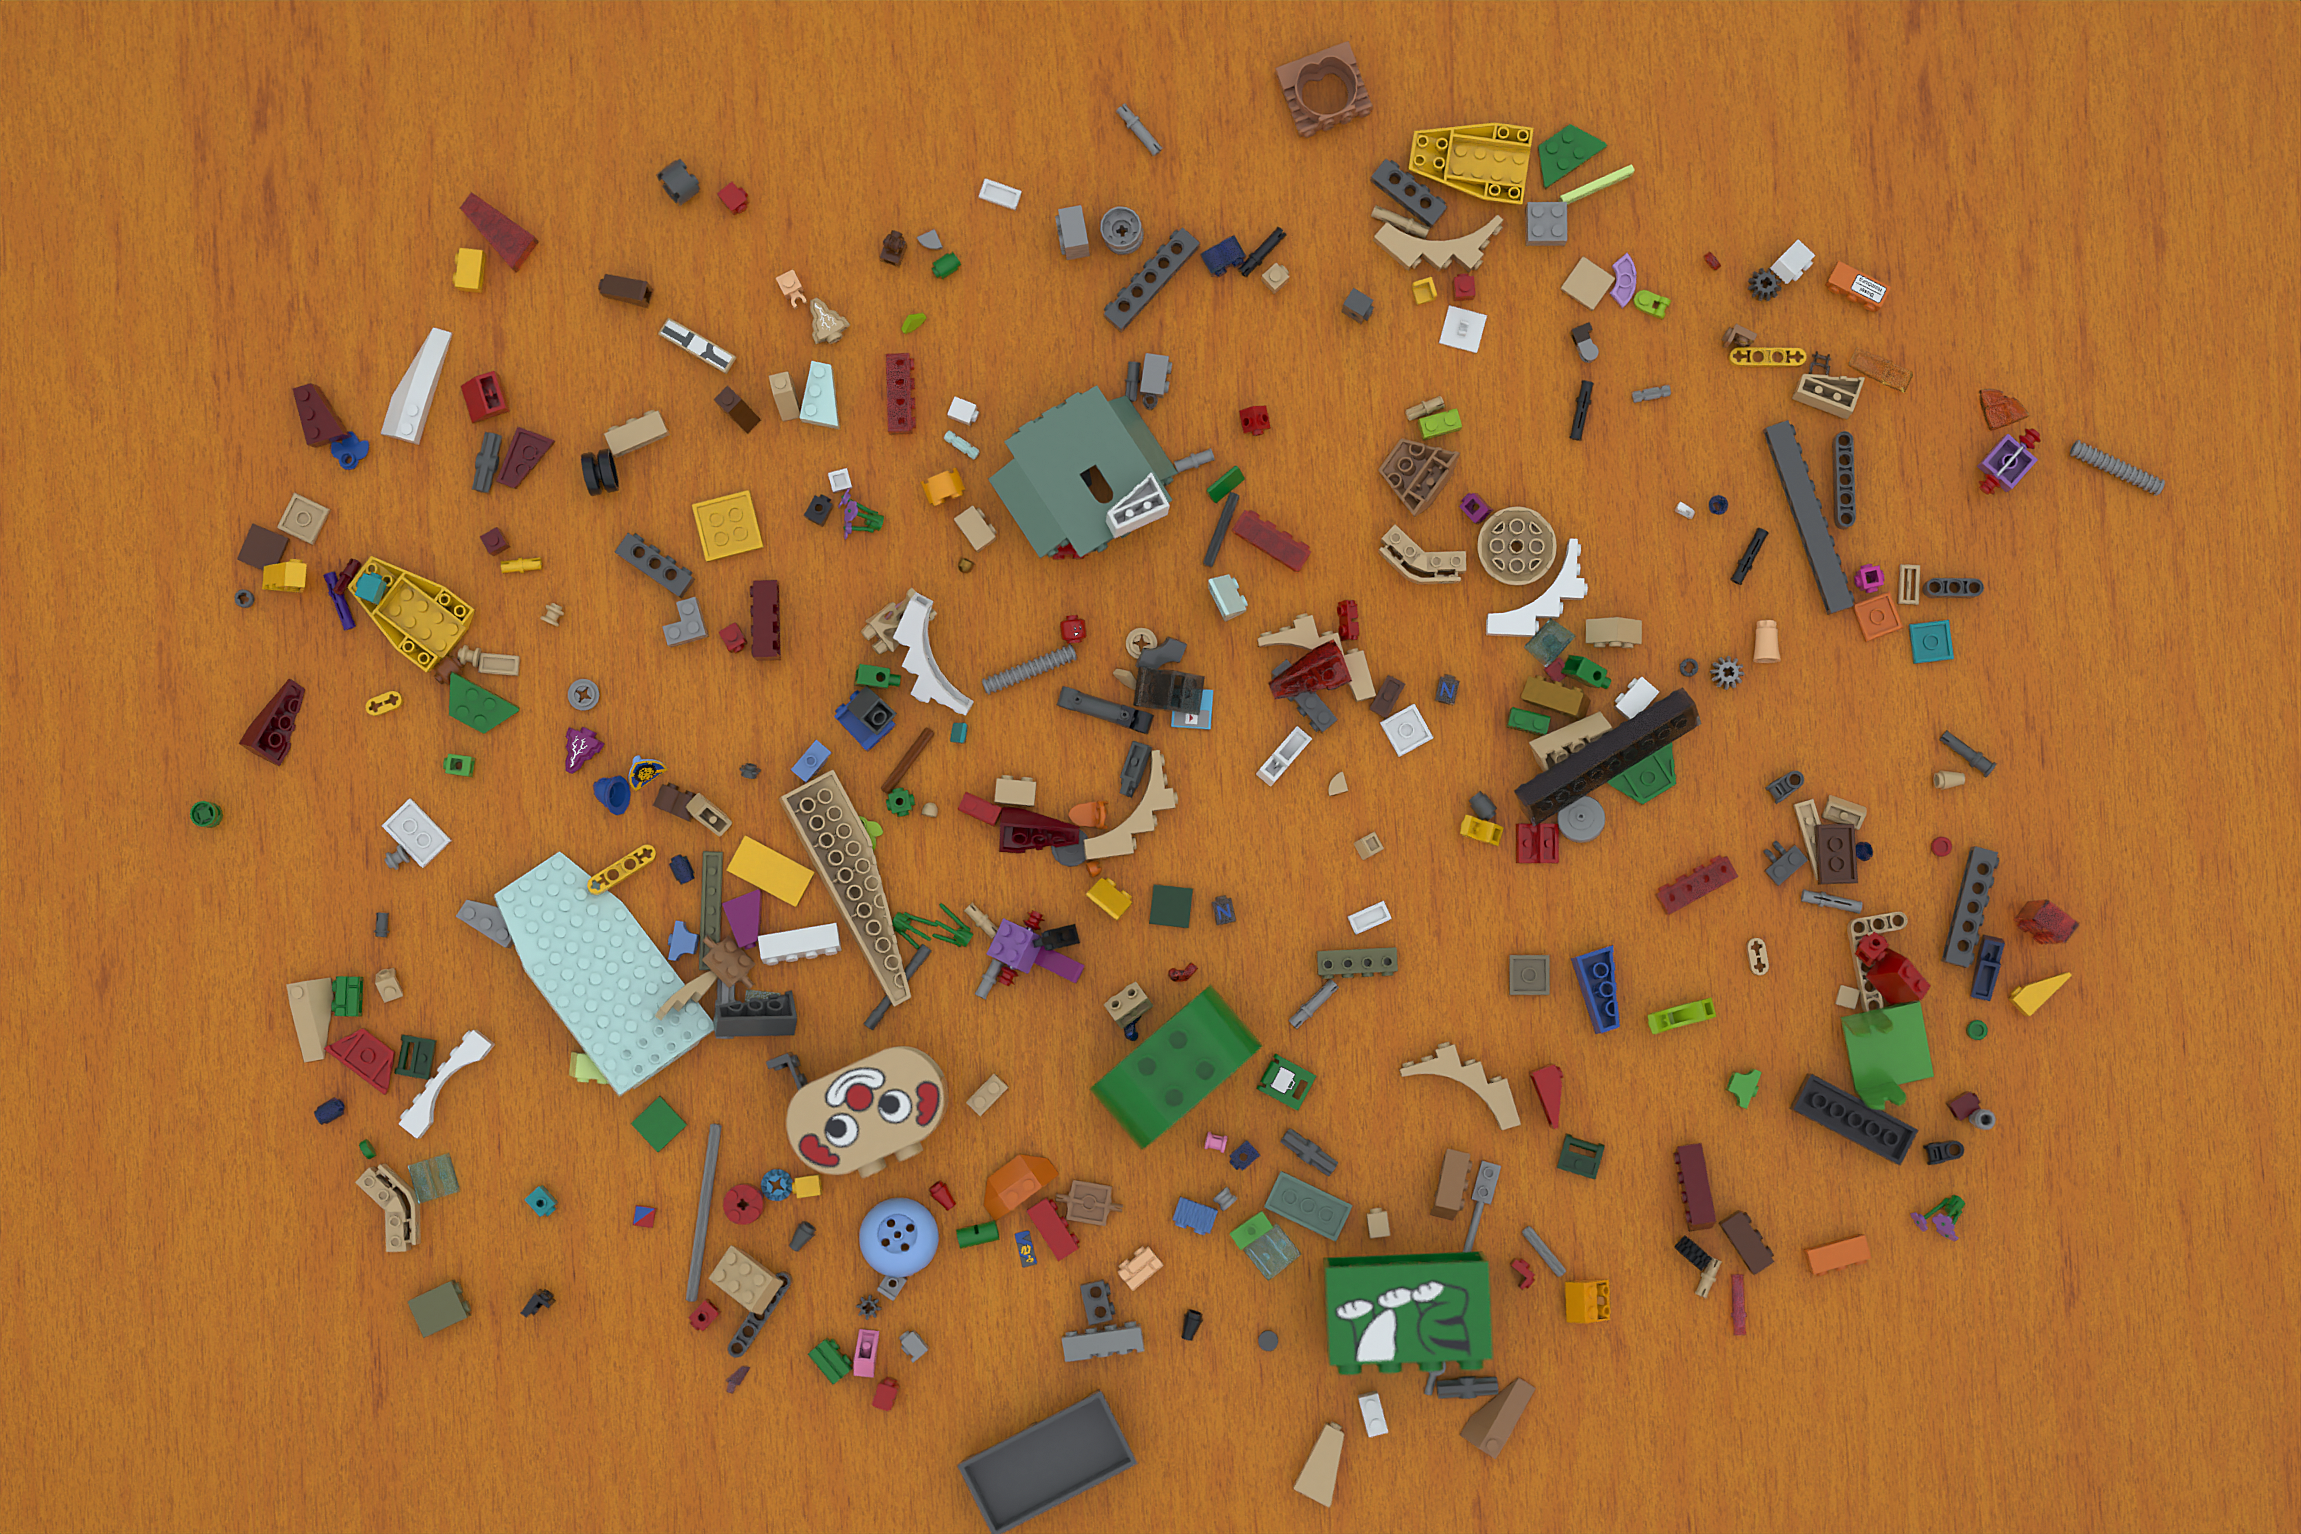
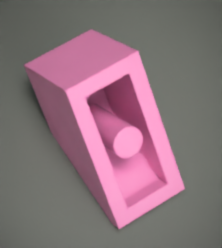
[854,1329,879,1378]

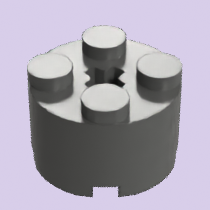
[656,159,700,206]

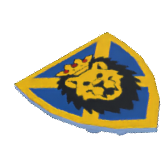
[628,755,669,791]

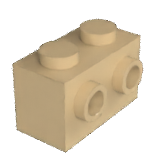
[1104,981,1153,1029]

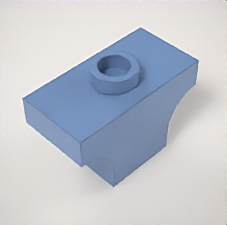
[791,740,832,783]
[668,921,700,961]

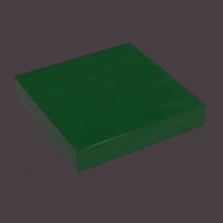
[1149,884,1193,928]

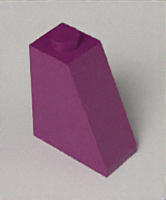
[722,889,763,950]
[1034,946,1085,983]

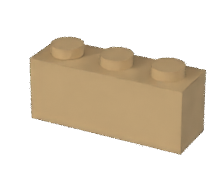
[604,410,670,458]

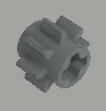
[856,1294,882,1320]

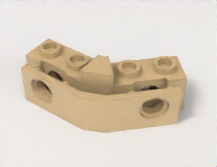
[1378,525,1466,585]
[355,1163,421,1252]

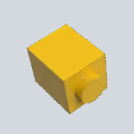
[792,1174,823,1198]

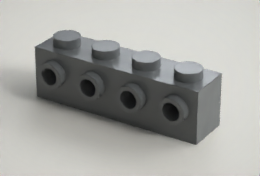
[1271,659,1338,734]

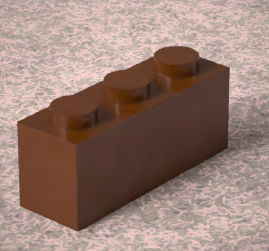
[1719,1210,1774,1275]

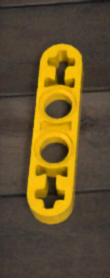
[1729,347,1807,367]
[587,845,656,895]

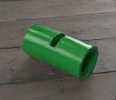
[956,1221,1000,1249]

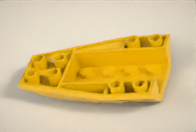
[1408,123,1534,205]
[347,556,475,673]

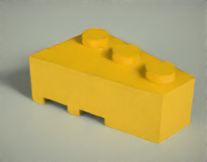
[262,559,306,593]

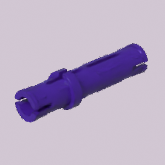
[323,571,356,631]

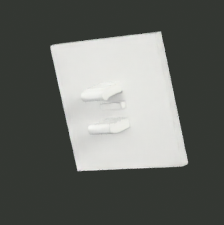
[1439,305,1487,353]

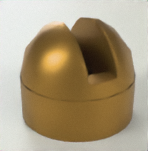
[958,557,975,574]

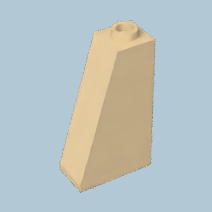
[1293,1421,1344,1507]

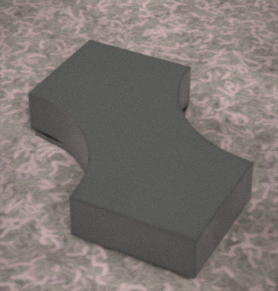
[1135,636,1187,674]

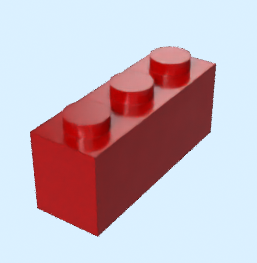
[1026,1197,1080,1262]

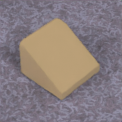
[1354,831,1384,860]

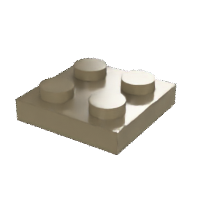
[1509,955,1550,995]

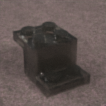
[1133,666,1205,715]

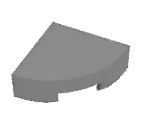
[917,229,943,250]

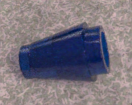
[1709,495,1728,515]

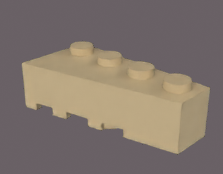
[1529,712,1616,779]

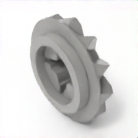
[568,679,600,711]

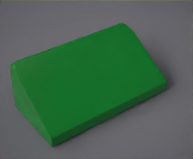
[1206,466,1245,503]

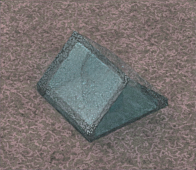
[1524,618,1576,667]

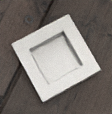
[828,468,852,493]

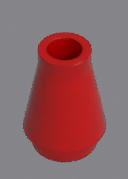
[928,1180,956,1211]

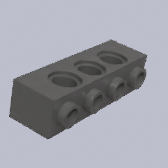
[1370,159,1447,229]
[615,533,695,599]

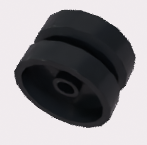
[581,448,619,496]

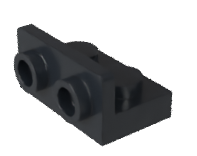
[521,1289,556,1318]

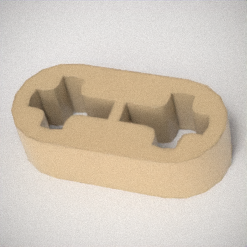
[1746,938,1769,975]

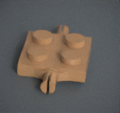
[702,935,755,990]
[1055,1180,1123,1226]

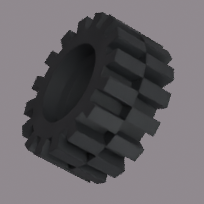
[1674,1235,1712,1271]

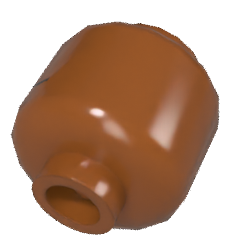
[433,656,463,685]

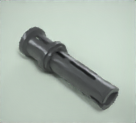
[1939,730,1997,778]

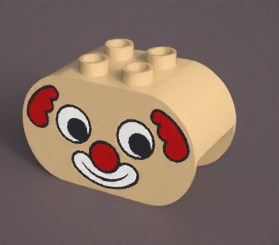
[787,1046,949,1178]

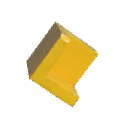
[1411,277,1437,306]

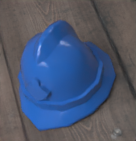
[593,775,631,815]

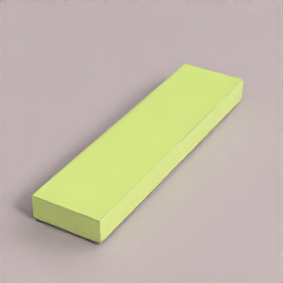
[1558,164,1635,205]

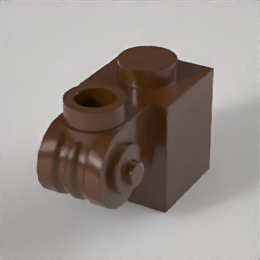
[880,230,907,267]

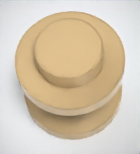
[540,603,564,627]
[458,645,481,667]

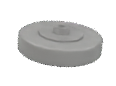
[1557,795,1605,843]

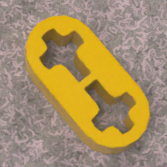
[365,691,404,716]

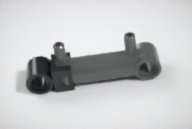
[1056,686,1154,734]

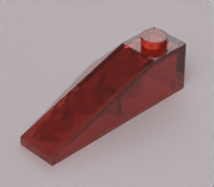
[1268,639,1352,700]

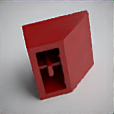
[461,371,510,423]

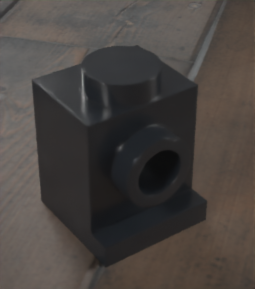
[804,494,834,527]

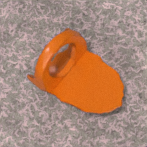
[1068,801,1109,830]

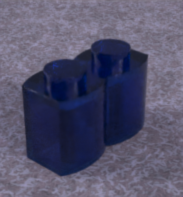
[1200,235,1246,277]

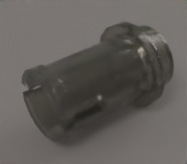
[1142,393,1158,410]

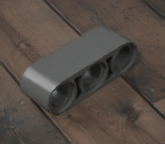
[1922,578,1984,598]

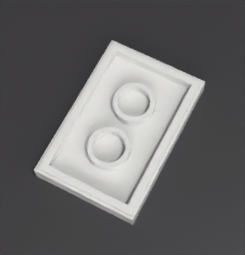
[382,798,452,868]

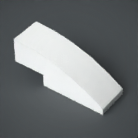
[1256,726,1312,787]

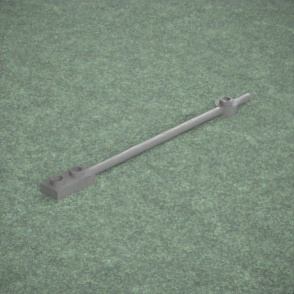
[1424,1161,1501,1396]

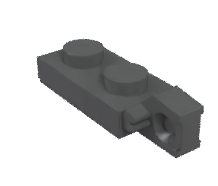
[1119,741,1152,798]

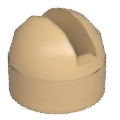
[921,803,938,818]

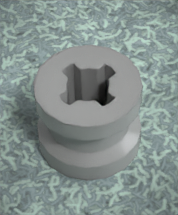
[1213,1187,1238,1211]

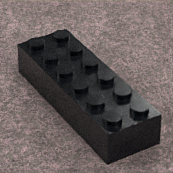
[1789,1073,1918,1165]

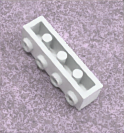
[758,923,842,965]

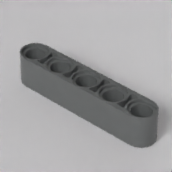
[1832,431,1856,530]
[728,1271,792,1358]

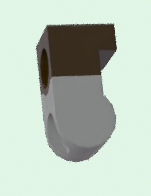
[1570,322,1599,363]

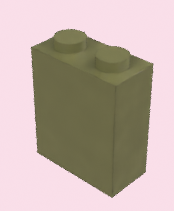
[407,1279,471,1338]

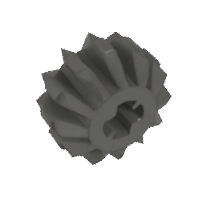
[1748,268,1782,301]

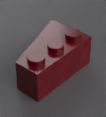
[293,383,352,448]

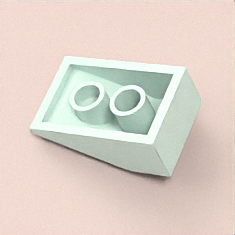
[1208,574,1248,622]

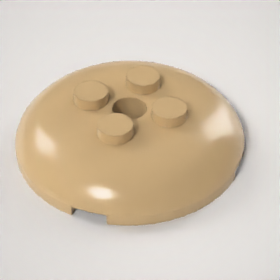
[1477,507,1557,585]

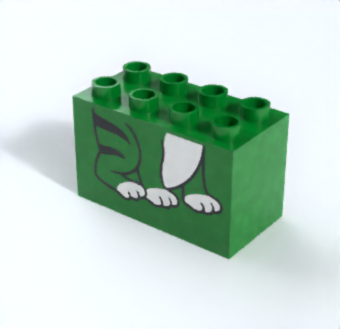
[1323,1251,1493,1375]

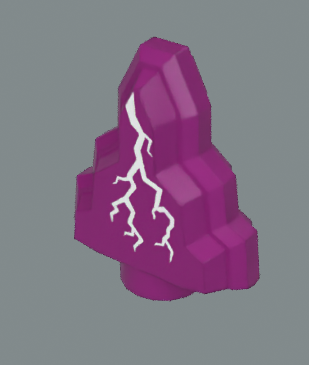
[565,727,605,774]

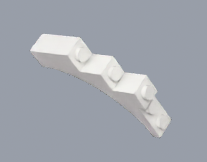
[1486,539,1588,637]
[893,592,974,716]

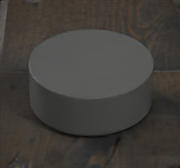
[1258,1330,1278,1351]

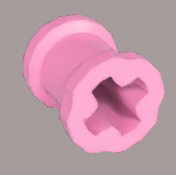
[1204,1131,1227,1153]

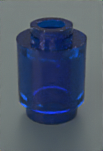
[669,854,695,885]
[314,1097,346,1125]

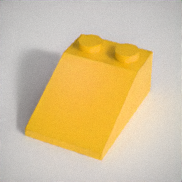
[1086,877,1133,921]

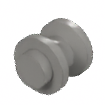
[384,845,410,870]

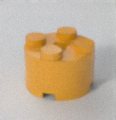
[920,467,965,506]

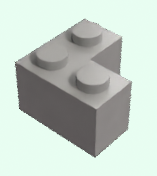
[662,597,709,648]

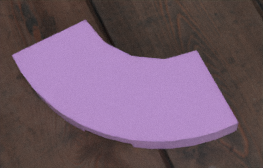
[1610,253,1636,308]

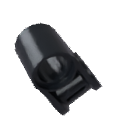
[1923,1140,1964,1165]

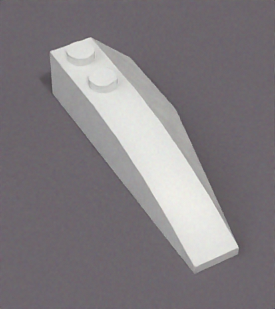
[381,327,453,445]

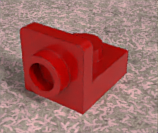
[718,622,748,654]

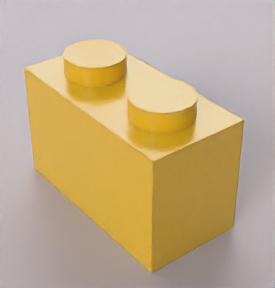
[453,248,486,293]

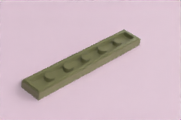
[699,851,723,970]

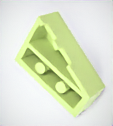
[569,1052,609,1084]

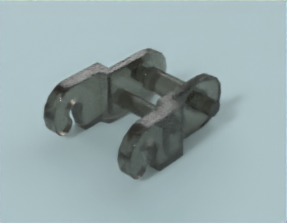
[1808,351,1831,375]

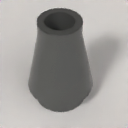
[789,1221,816,1252]

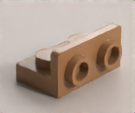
[1722,324,1757,348]

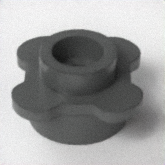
[739,763,761,779]

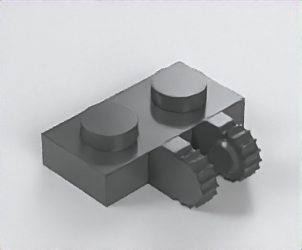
[1763,841,1808,886]

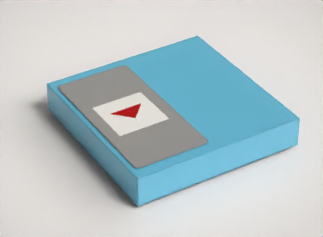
[1171,687,1213,730]

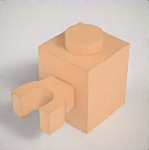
[776,269,808,309]

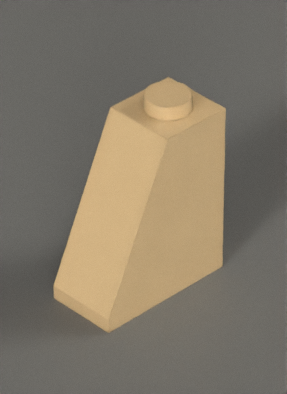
[769,371,801,422]

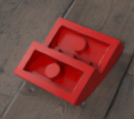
[1516,823,1559,863]

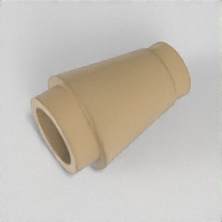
[1933,770,1965,790]

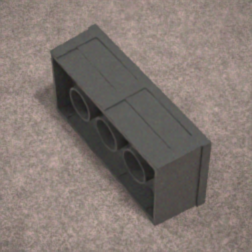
[957,1389,1138,1534]

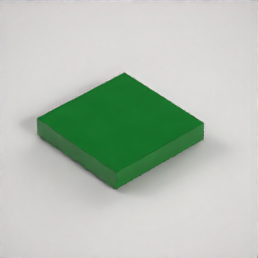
[631,1096,687,1152]

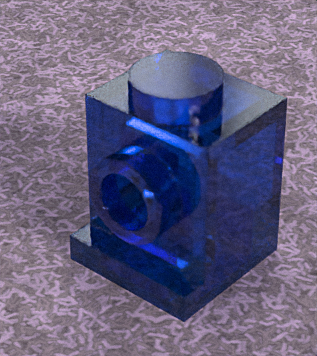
[1229,1140,1260,1171]

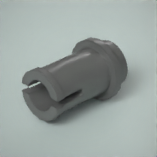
[374,913,390,937]

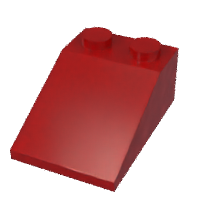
[1529,1063,1564,1129]

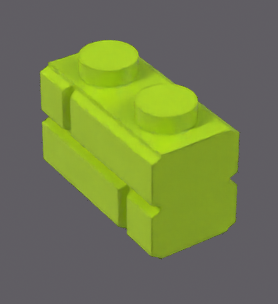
[1418,408,1462,441]

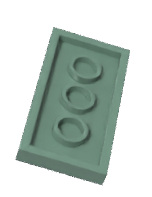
[1264,1171,1353,1242]

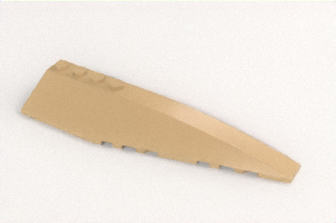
[778,770,911,1007]

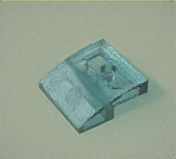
[408,1153,460,1204]
[1243,1223,1301,1281]

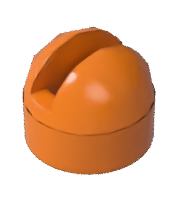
[1086,861,1102,878]

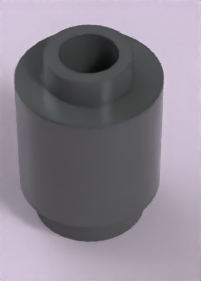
[1469,791,1497,821]

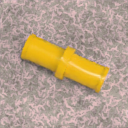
[501,557,542,574]

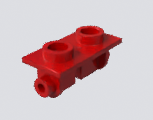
[1337,600,1360,641]

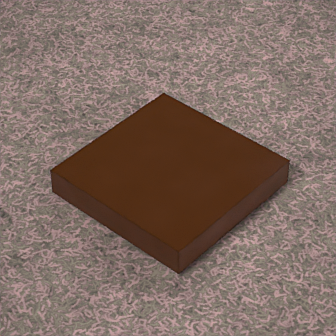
[237,523,290,571]

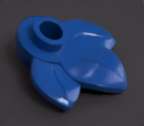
[331,431,369,470]

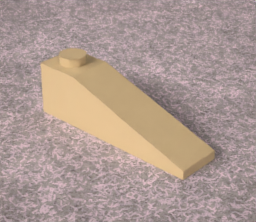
[287,977,334,1063]

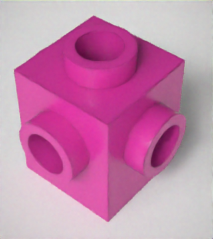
[1854,564,1884,593]

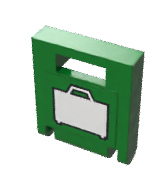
[1256,1054,1317,1111]

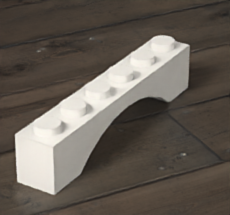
[399,1030,495,1139]

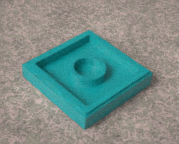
[1908,620,1954,664]

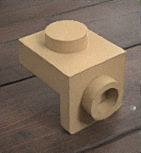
[375,968,403,1003]

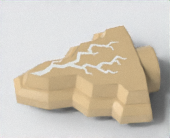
[810,298,850,344]

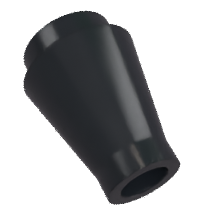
[1181,1309,1203,1341]

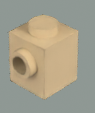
[1261,263,1289,294]
[1366,1208,1390,1238]

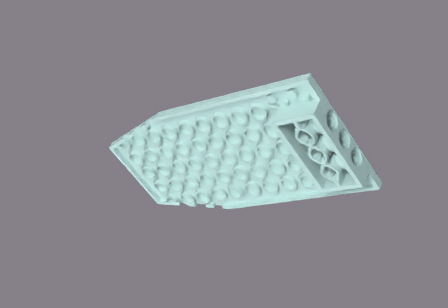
[494,851,714,1097]

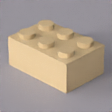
[708,1245,784,1315]

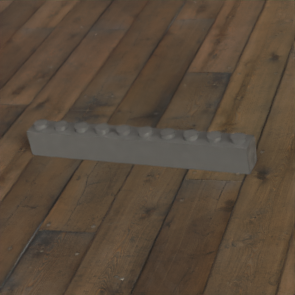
[1763,420,1854,615]

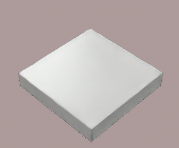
[1380,704,1433,757]

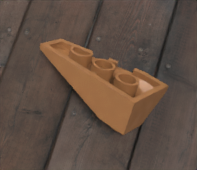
[1459,1377,1536,1459]

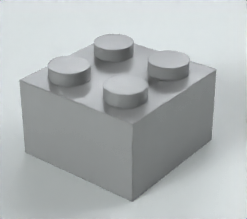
[1525,202,1567,246]

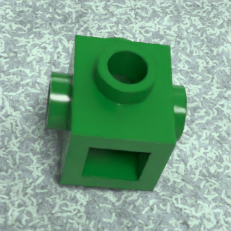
[886,788,915,817]

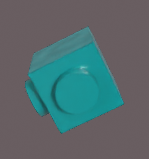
[355,572,387,605]
[524,1185,558,1217]

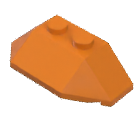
[984,1154,1059,1221]

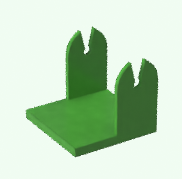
[1841,1001,1934,1109]

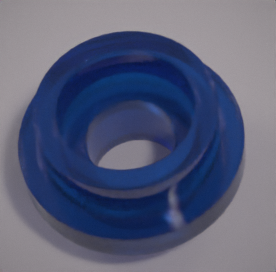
[1856,842,1873,861]

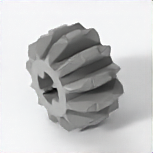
[1710,656,1744,690]

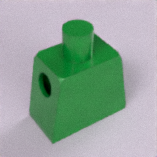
[1561,655,1611,689]
[854,664,901,690]

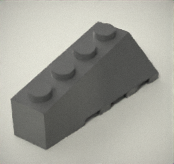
[713,990,797,1037]

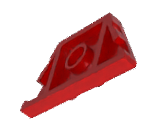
[324,1028,396,1095]

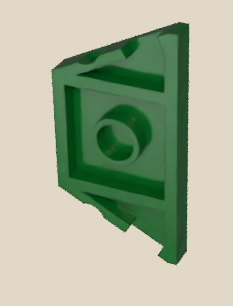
[1538,124,1608,189]
[449,671,520,734]
[1606,741,1676,805]

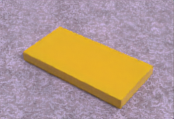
[727,835,815,907]

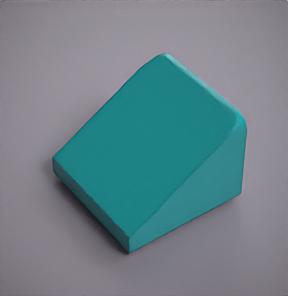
[950,723,968,744]

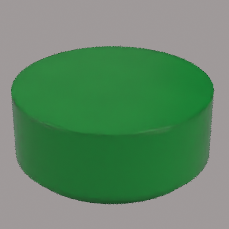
[1966,1020,1988,1040]
[359,1139,376,1159]

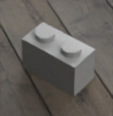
[1140,353,1172,398]

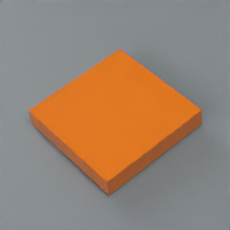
[1852,591,1904,642]

